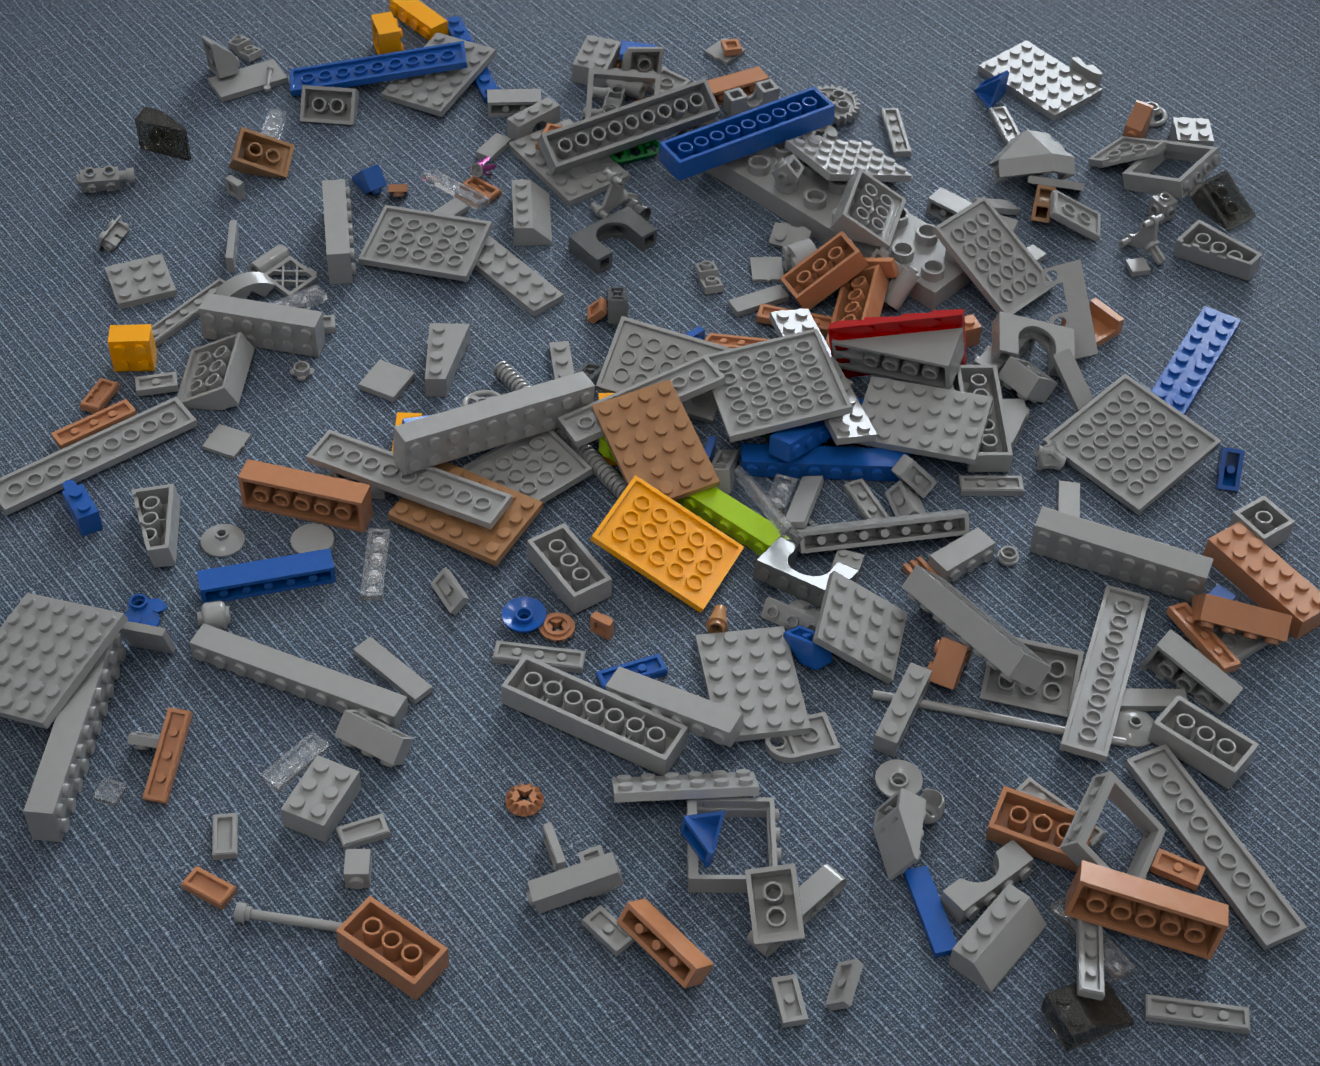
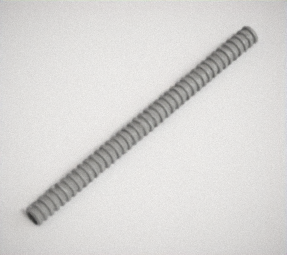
[493,361,627,499]

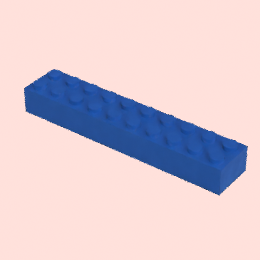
[659,87,835,181]

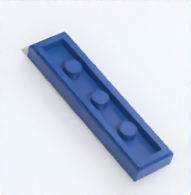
[903,866,957,958]

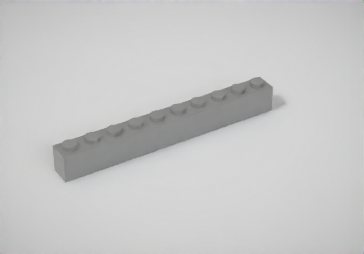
[189,623,408,730]

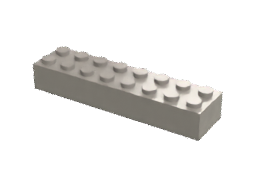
[1030,506,1213,602]
[902,565,1052,690]
[501,655,688,776]

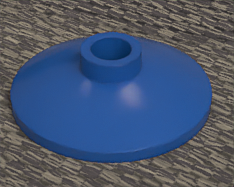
[501,597,546,633]

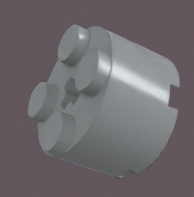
[782,238,817,272]

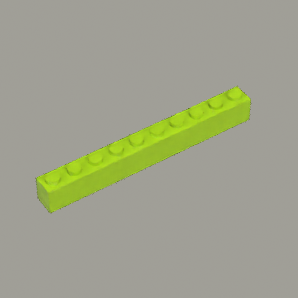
[599,436,785,556]

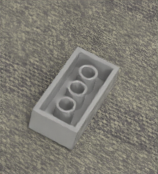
[527,523,612,614]
[1148,695,1259,790]

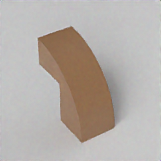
[1031,184,1056,223]

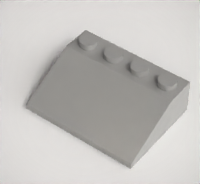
[830,168,906,248]
[177,332,255,410]
[980,637,1084,718]

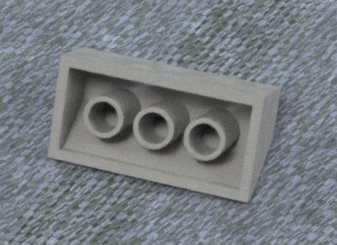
[512,179,552,246]
[949,883,1047,994]

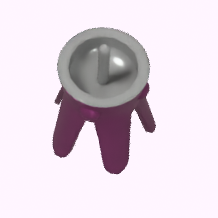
[470,156,496,177]

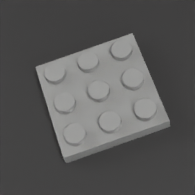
[104,254,177,310]

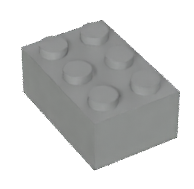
[572,35,621,88]
[281,755,362,843]

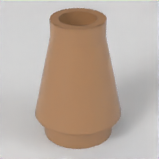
[706,605,728,633]

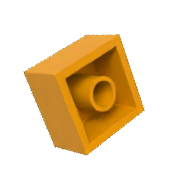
[371,12,404,55]
[108,324,157,372]

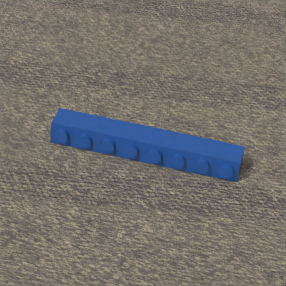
[740,443,909,482]

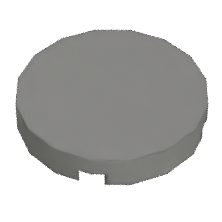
[290,523,335,554]

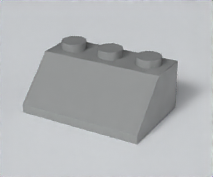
[300,85,359,125]

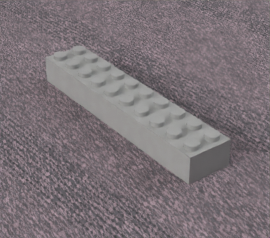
[537,78,720,175]
[393,371,595,475]
[23,633,126,842]

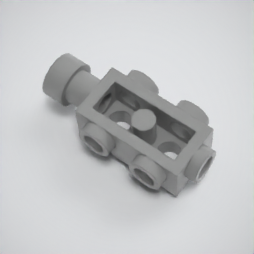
[76,165,135,193]

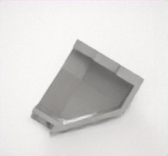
[988,130,1075,184]

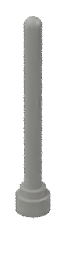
[234,902,343,932]

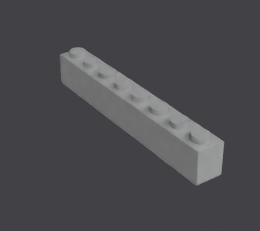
[794,509,970,554]

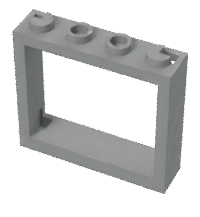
[585,67,661,140]
[1122,140,1221,198]
[1060,771,1166,879]
[686,797,781,893]

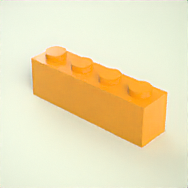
[389,0,448,41]

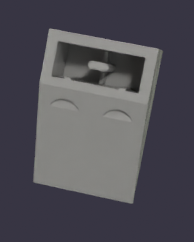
[873,788,927,881]

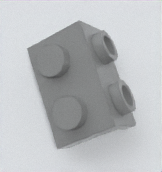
[769,222,813,248]

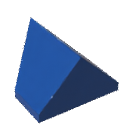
[974,70,1009,109]
[680,810,726,868]

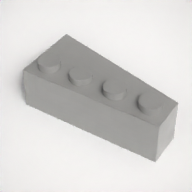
[1173,219,1262,281]
[425,323,471,397]
[131,484,181,568]
[1139,629,1243,715]

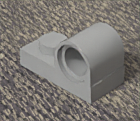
[891,454,937,499]

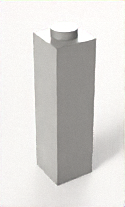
[526,852,624,914]

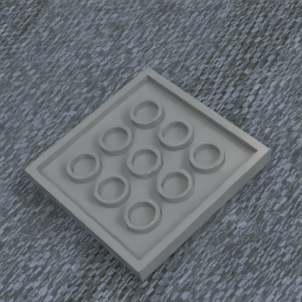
[812,571,908,684]

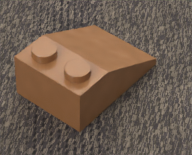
[228,127,295,179]

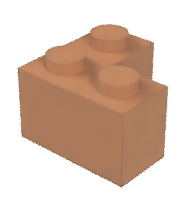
[927,635,974,690]

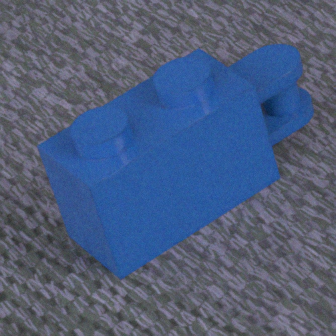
[62,480,103,537]

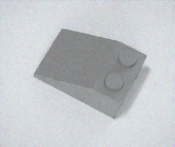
[745,863,805,946]

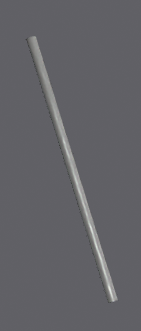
[872,690,1127,747]

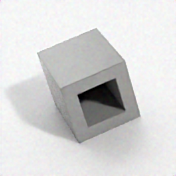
[344,849,372,889]

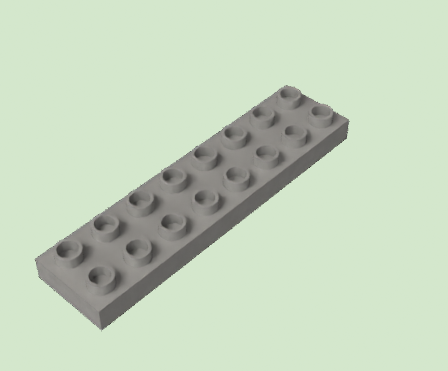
[706,141,971,310]

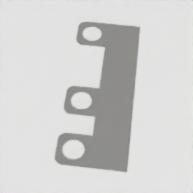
[1041,259,1098,359]

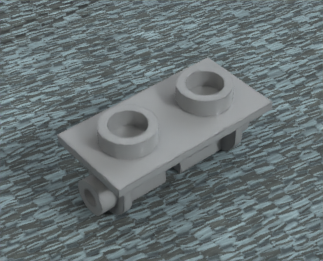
[97,215,130,252]

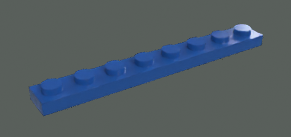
[446,16,498,103]

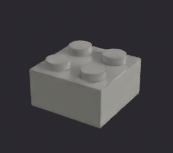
[831,549,865,583]

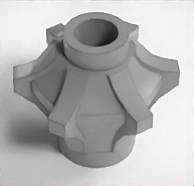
[1033,441,1066,471]

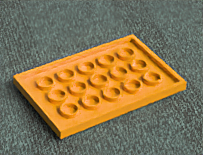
[590,475,744,613]

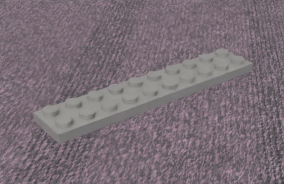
[769,309,877,445]
[0,397,198,516]
[306,430,513,530]
[1059,585,1150,763]
[1125,744,1307,951]

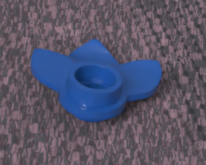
[125,594,167,627]

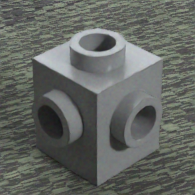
[771,154,804,187]
[1148,191,1178,224]

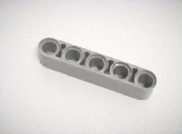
[746,864,847,957]

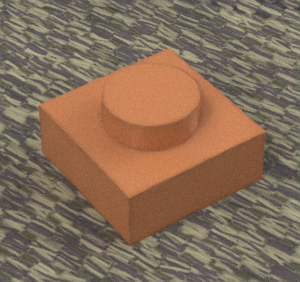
[721,38,742,56]
[388,184,408,197]
[587,297,607,324]
[590,611,614,640]

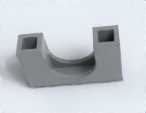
[992,311,1075,377]

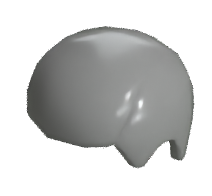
[920,788,945,825]

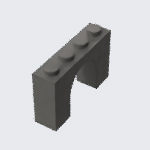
[569,206,657,274]
[753,537,858,608]

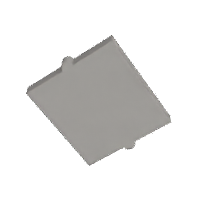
[704,38,746,65]
[750,256,784,283]
[202,424,252,459]

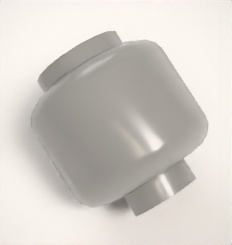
[197,601,231,630]

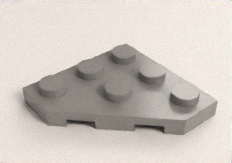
[1088,136,1166,168]

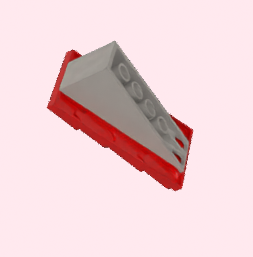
[828,309,967,390]

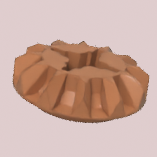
[539,612,575,643]
[505,782,544,817]

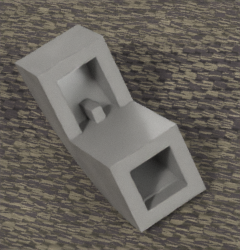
[215,272,275,299]

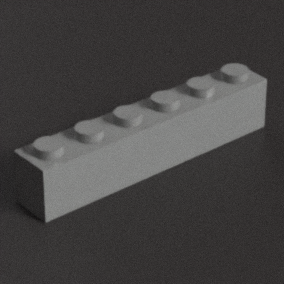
[605,666,744,747]

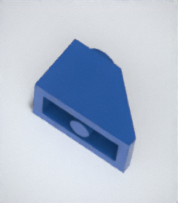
[352,164,387,195]
[1217,447,1245,491]
[783,626,832,670]

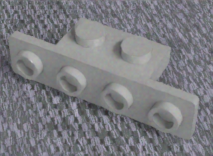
[761,597,821,631]

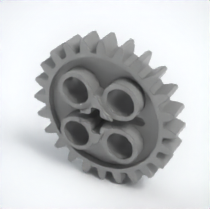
[817,85,861,126]

